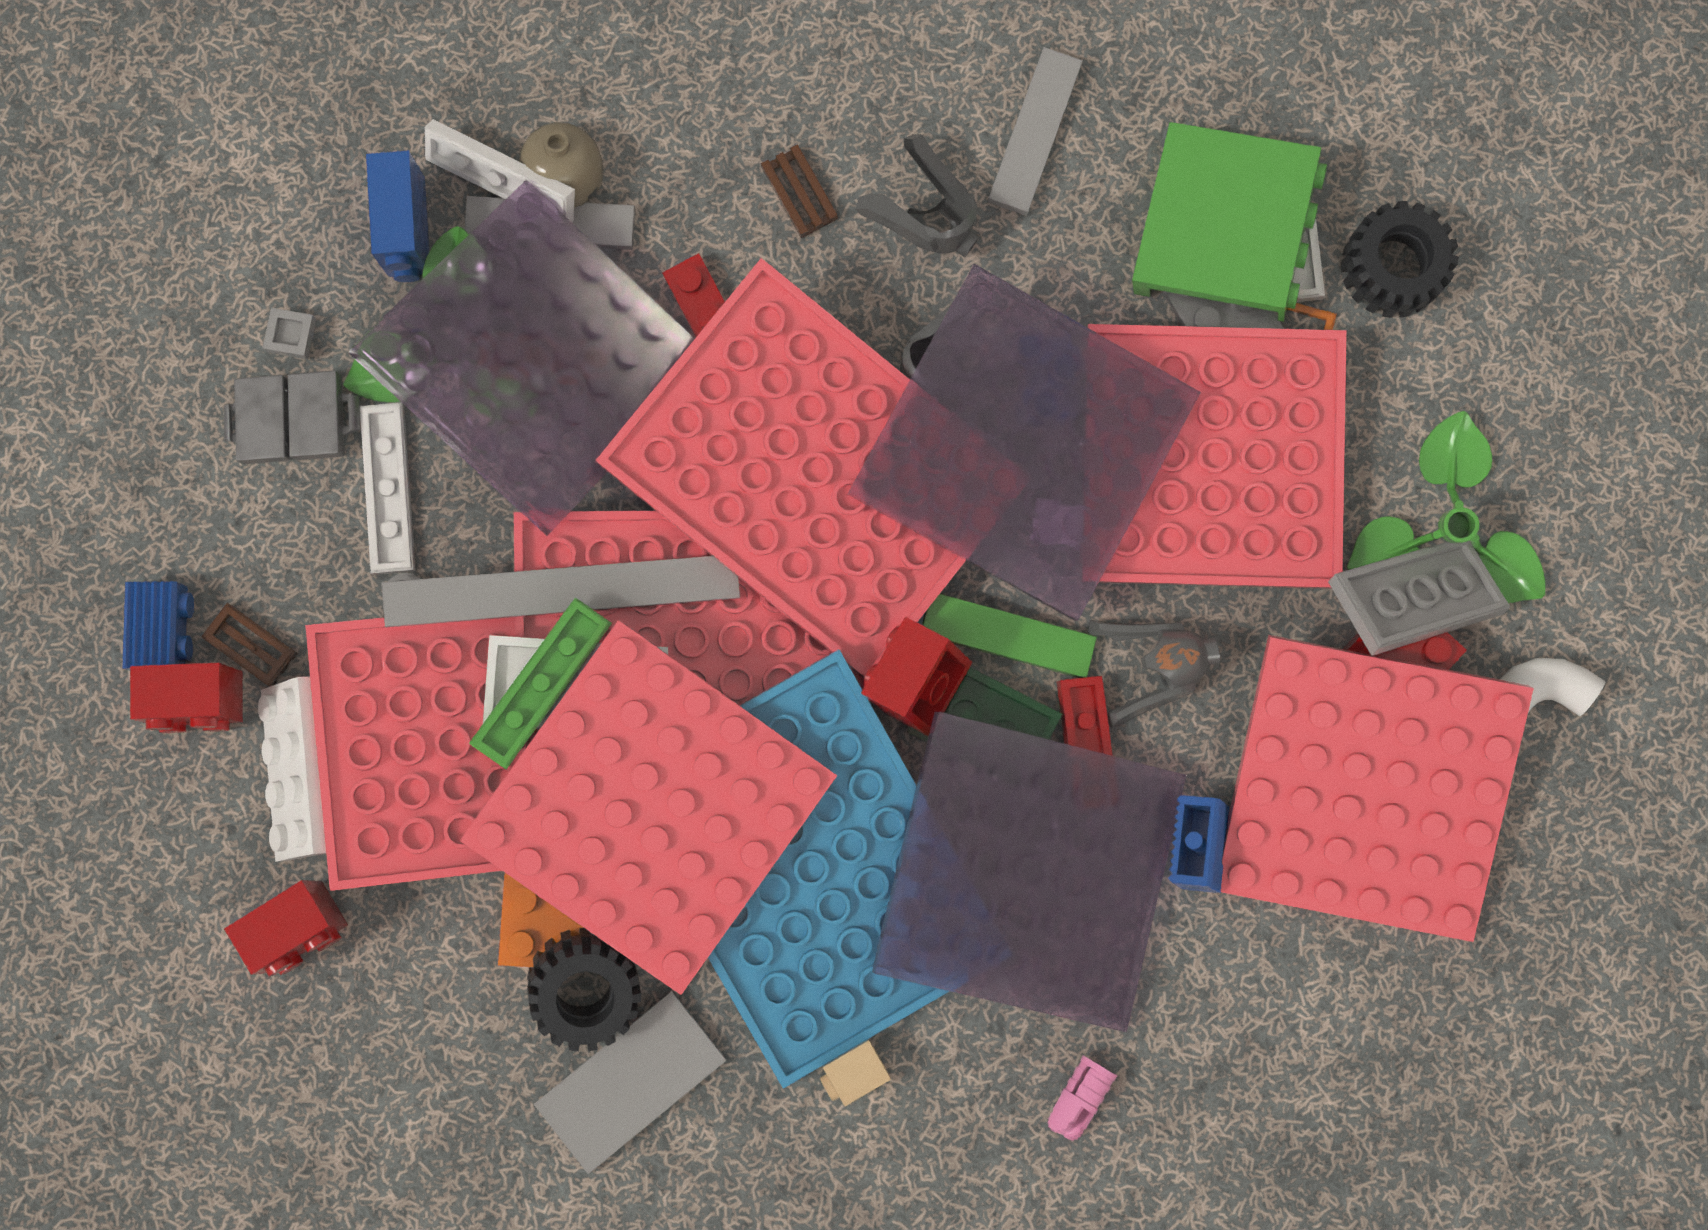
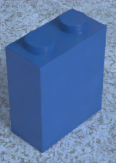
[366,150,429,282]

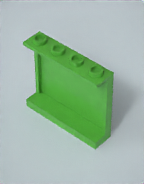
[1132,122,1327,322]

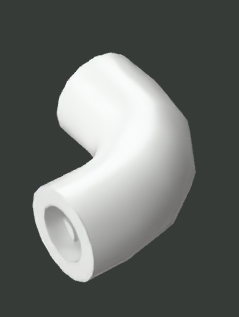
[1499,658,1605,716]

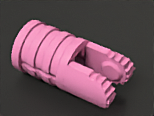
[1047,1055,1117,1141]

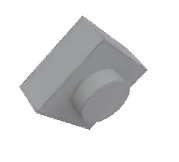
[263,308,317,360]

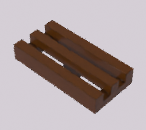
[761,144,838,238]
[201,603,298,687]

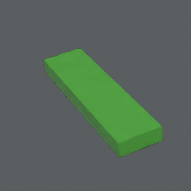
[922,594,1097,678]
[469,597,612,770]

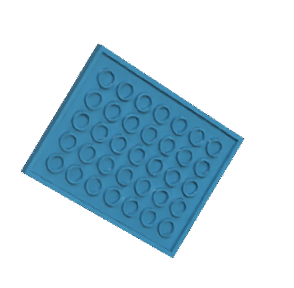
[708,649,1012,1088]

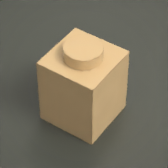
[820,1039,891,1106]

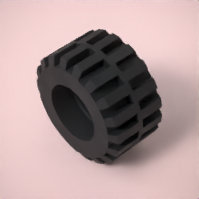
[1341,201,1459,318]
[527,928,641,1052]

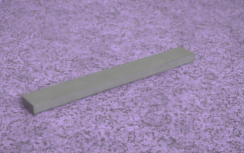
[381,556,740,628]

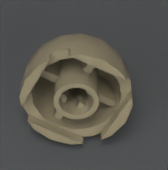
[519,122,604,208]

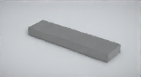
[988,47,1083,216]
[464,196,636,250]

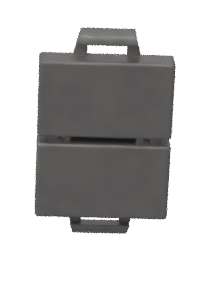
[224,370,360,464]

